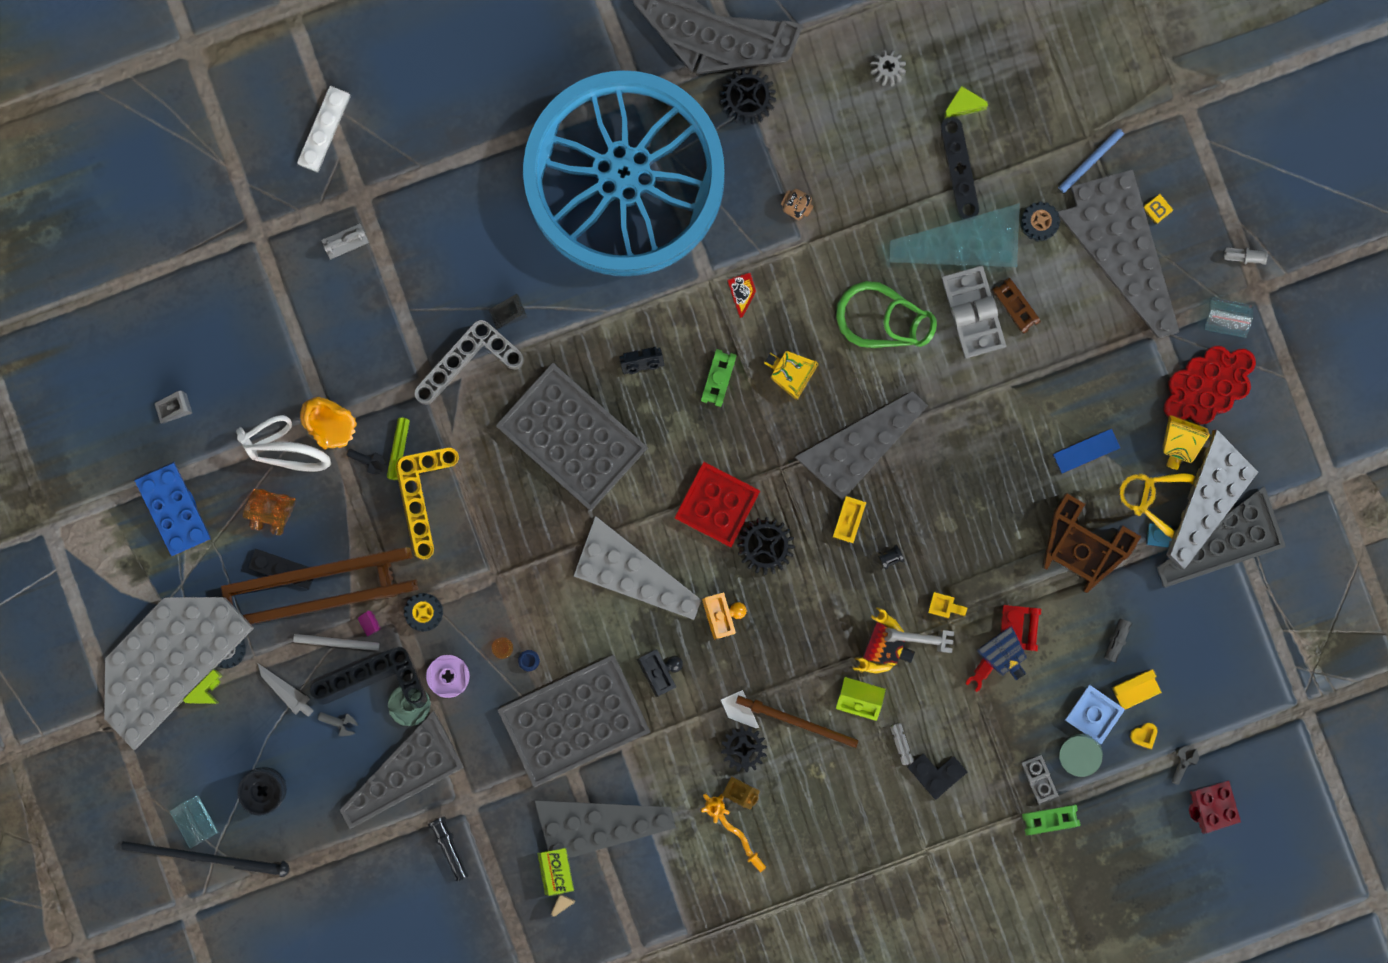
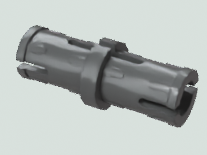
[1103,618,1133,663]

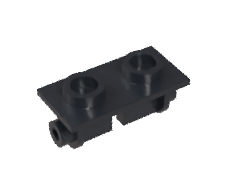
[619,346,665,374]

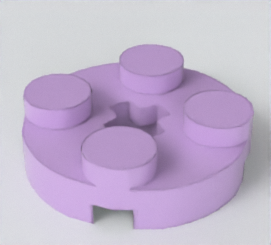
[426,655,470,698]

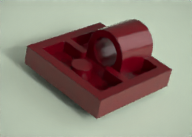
[1189,781,1241,834]

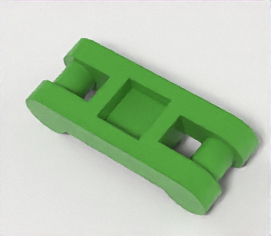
[701,349,737,407]
[1022,804,1080,835]

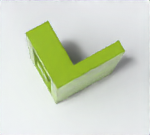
[836,677,886,721]

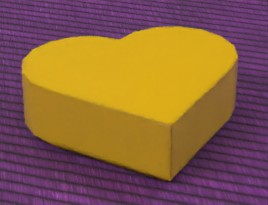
[1130,723,1157,749]

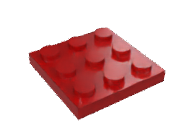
[674,462,760,548]

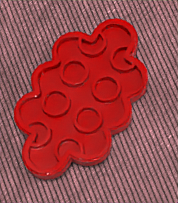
[1164,346,1256,425]

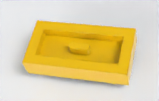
[833,496,866,544]

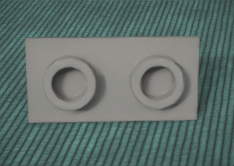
[322,223,369,260]

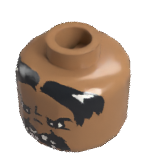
[781,189,814,220]

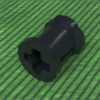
[878,544,905,570]

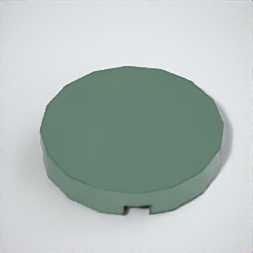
[388,686,431,726]
[1060,734,1103,777]

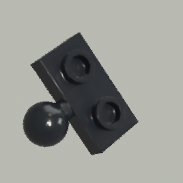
[637,649,683,697]

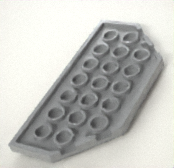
[104,597,254,750]

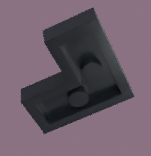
[907,753,968,800]

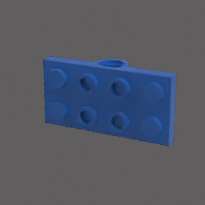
[134,462,211,557]

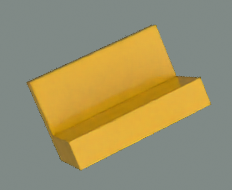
[1111,669,1162,710]

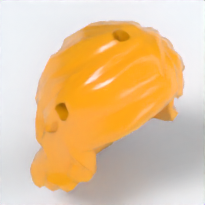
[300,397,357,449]

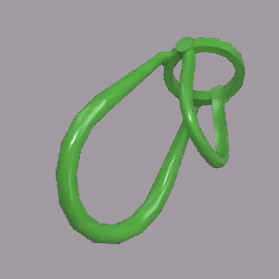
[836,281,937,348]

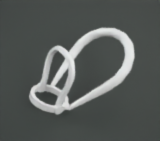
[236,415,331,472]

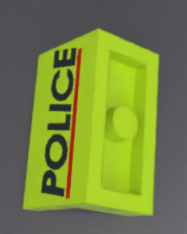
[537,848,574,896]

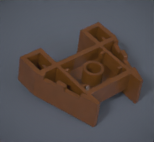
[1042,493,1141,593]

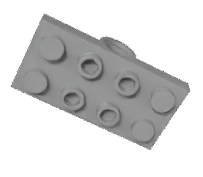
[941,266,1007,359]

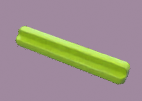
[387,417,410,480]

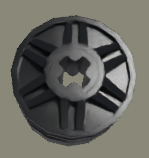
[237,767,287,816]

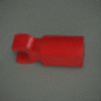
[965,659,993,692]

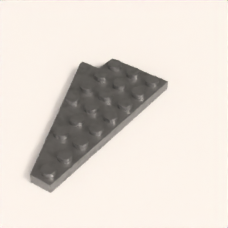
[1058,170,1179,338]

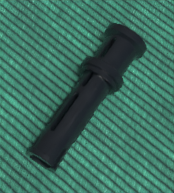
[428,816,469,882]

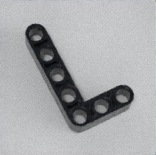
[310,647,427,708]

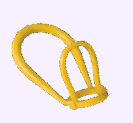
[1120,473,1195,539]

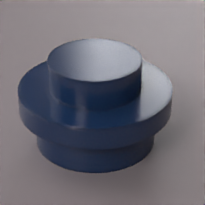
[518,650,540,671]

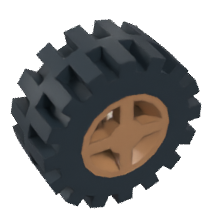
[1021,202,1060,241]

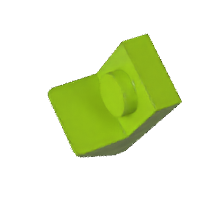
[183,670,222,703]

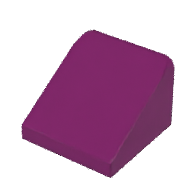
[358,611,381,636]

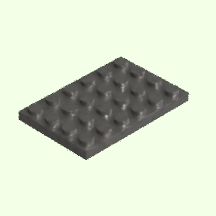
[496,363,648,511]
[498,655,650,787]

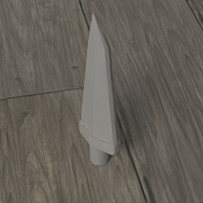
[257,663,314,717]

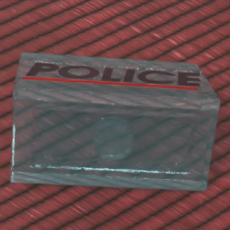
[1205,297,1253,338]

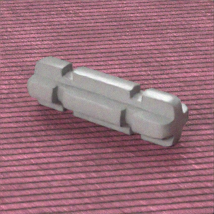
[890,723,913,765]

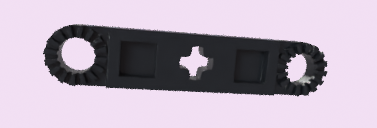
[941,117,979,221]

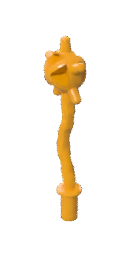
[700,794,766,872]

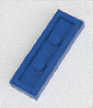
[1053,429,1120,474]

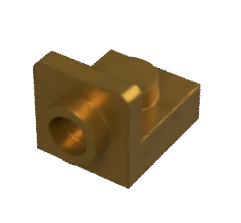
[722,776,760,810]

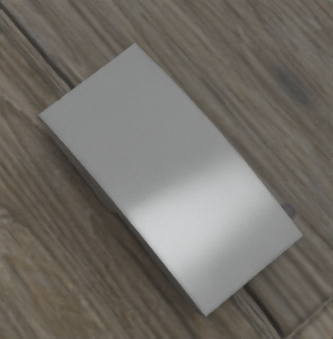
[1022,755,1059,805]

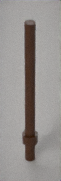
[735,695,859,748]

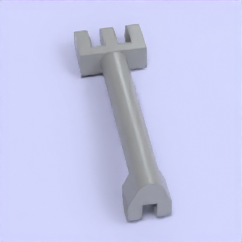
[885,628,954,653]

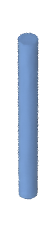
[1058,128,1124,193]

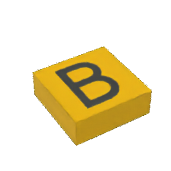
[1144,194,1173,224]

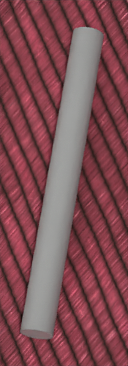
[293,634,380,651]

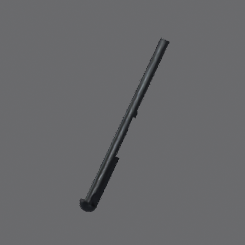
[121,841,290,877]

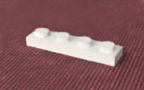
[297,86,350,172]

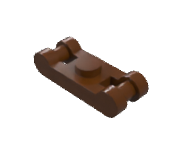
[991,277,1041,334]

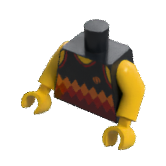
[853,607,915,674]

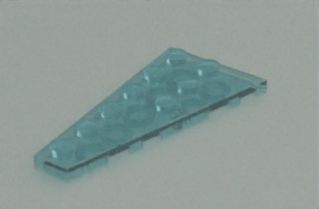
[889,203,1020,267]

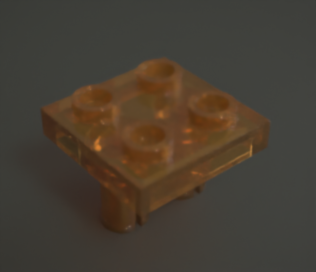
[243,489,296,535]

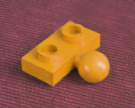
[702,592,747,640]

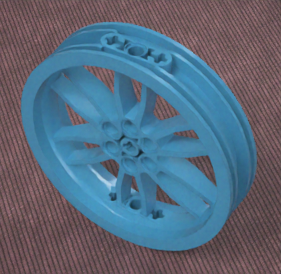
[523,71,725,276]

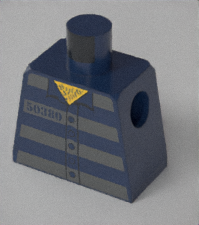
[976,627,1027,681]

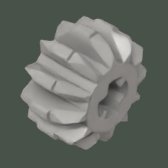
[870,50,906,86]

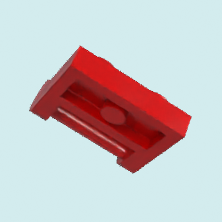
[1000,605,1042,651]

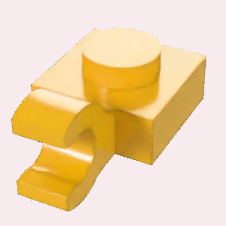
[928,592,968,618]

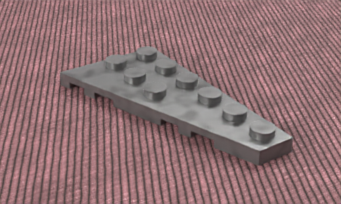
[1166,430,1258,569]

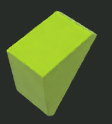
[944,86,988,119]

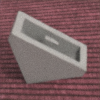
[154,391,193,423]

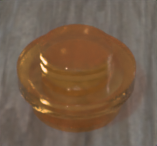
[492,637,513,659]

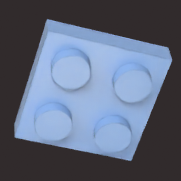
[1065,685,1125,745]

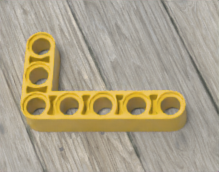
[396,448,459,559]

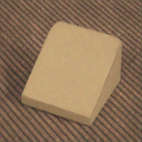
[551,894,575,917]

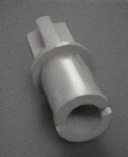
[1224,247,1268,265]

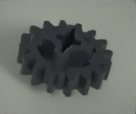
[721,726,767,773]

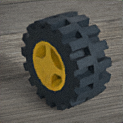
[404,593,443,632]

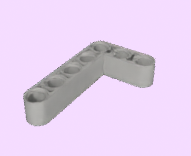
[415,320,524,405]

